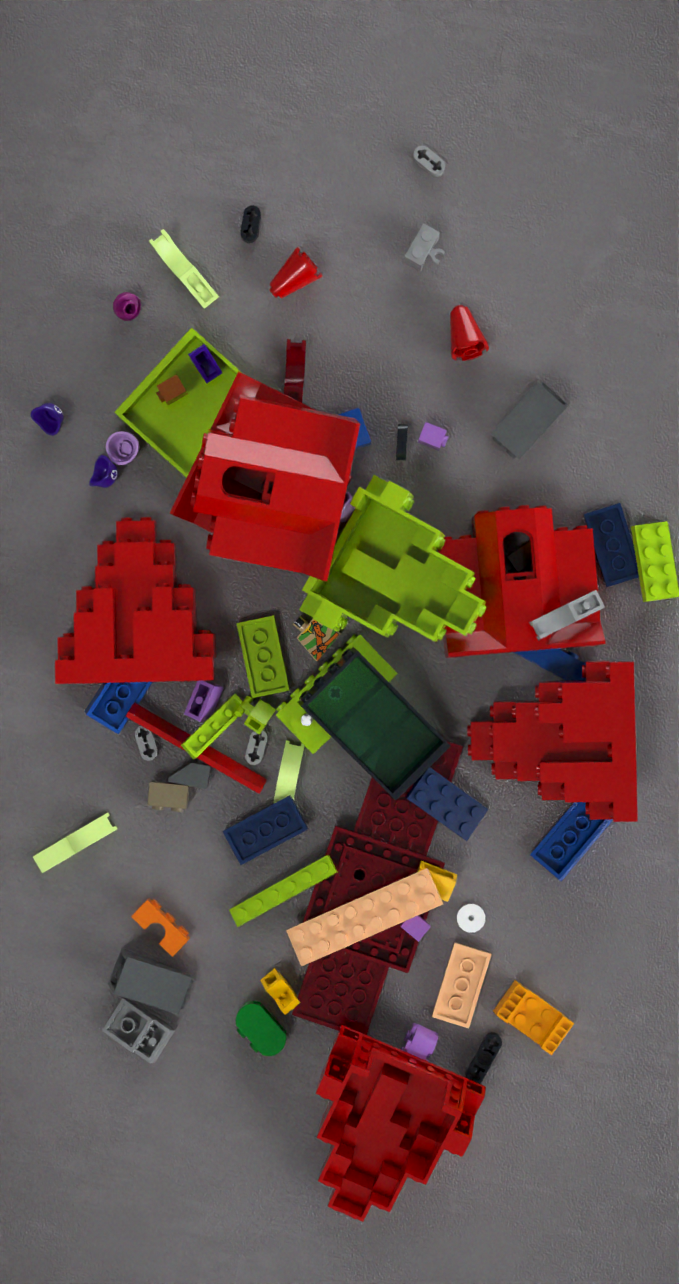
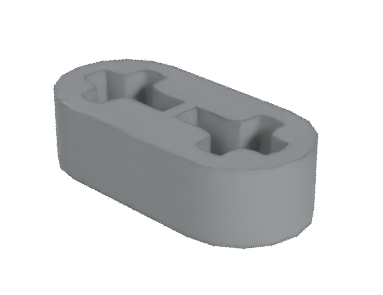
[413,146,445,177]
[135,726,158,761]
[245,730,268,765]

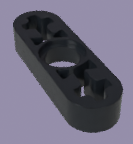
[466,1032,502,1084]

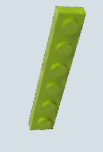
[229,855,338,927]

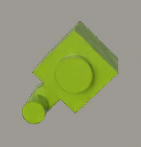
[235,696,276,735]

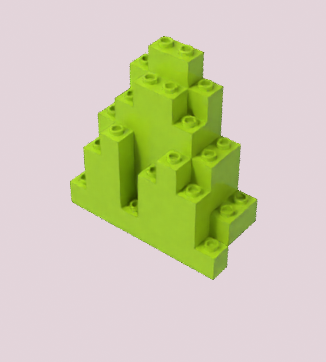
[299,475,487,642]

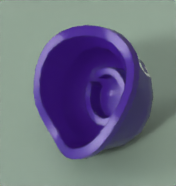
[31,403,64,436]
[89,455,118,488]

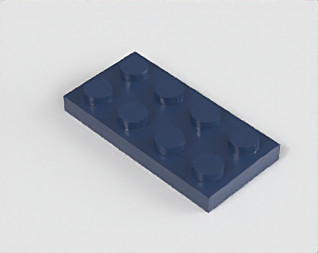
[583,503,639,587]
[405,767,488,841]
[222,795,309,865]

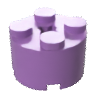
[400,1023,438,1062]

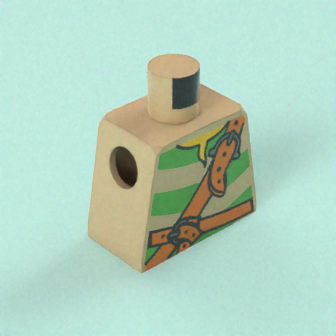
[293,616,340,661]

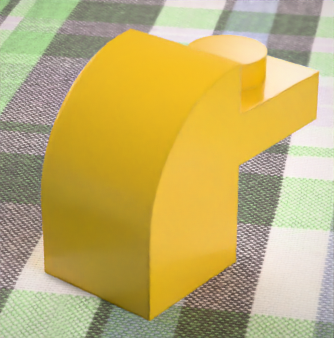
[260,968,300,1015]

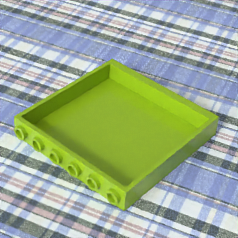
[114,328,242,478]

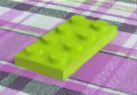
[631,521,679,602]
[236,615,290,698]

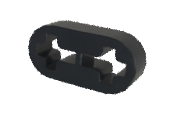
[240,205,261,243]
[396,424,408,461]

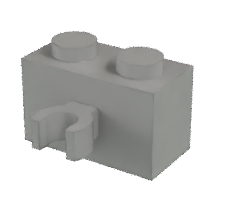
[404,223,445,271]

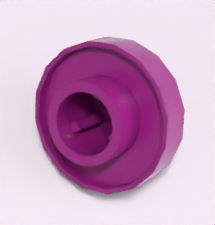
[113,292,141,321]

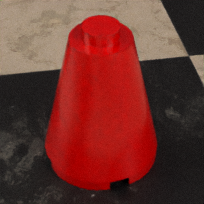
[269,246,323,298]
[450,305,489,361]

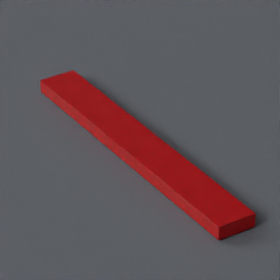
[126,702,267,794]

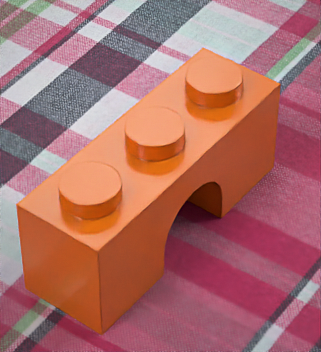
[131,898,190,957]

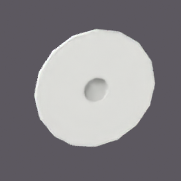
[457,904,485,932]

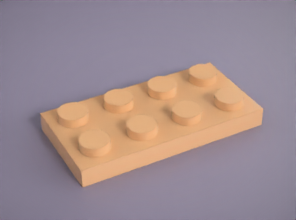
[432,942,492,1028]

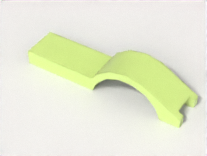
[149,229,219,309]
[273,740,305,804]
[33,813,118,873]

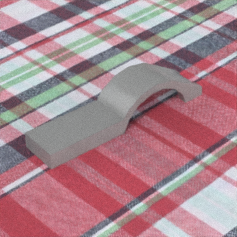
[529,590,605,640]

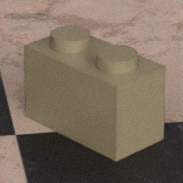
[147,781,190,812]

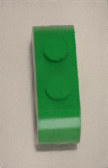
[236,1000,287,1056]

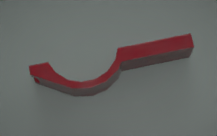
[283,339,306,403]

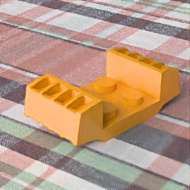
[493,980,574,1055]

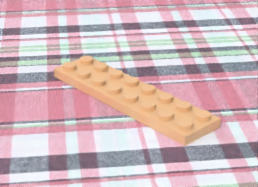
[286,868,443,966]

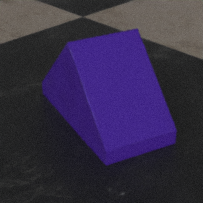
[188,344,222,383]

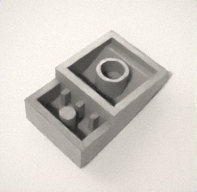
[102,998,175,1063]

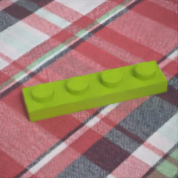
[181,693,242,759]

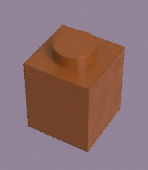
[156,374,188,405]

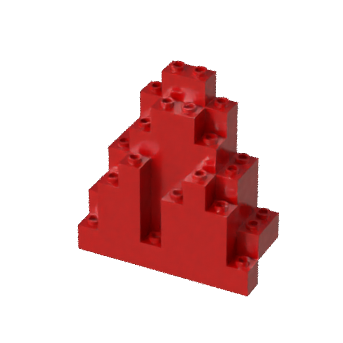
[55,517,216,684]
[467,660,638,822]
[315,1025,486,1222]

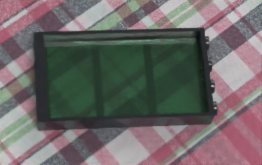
[298,647,451,800]

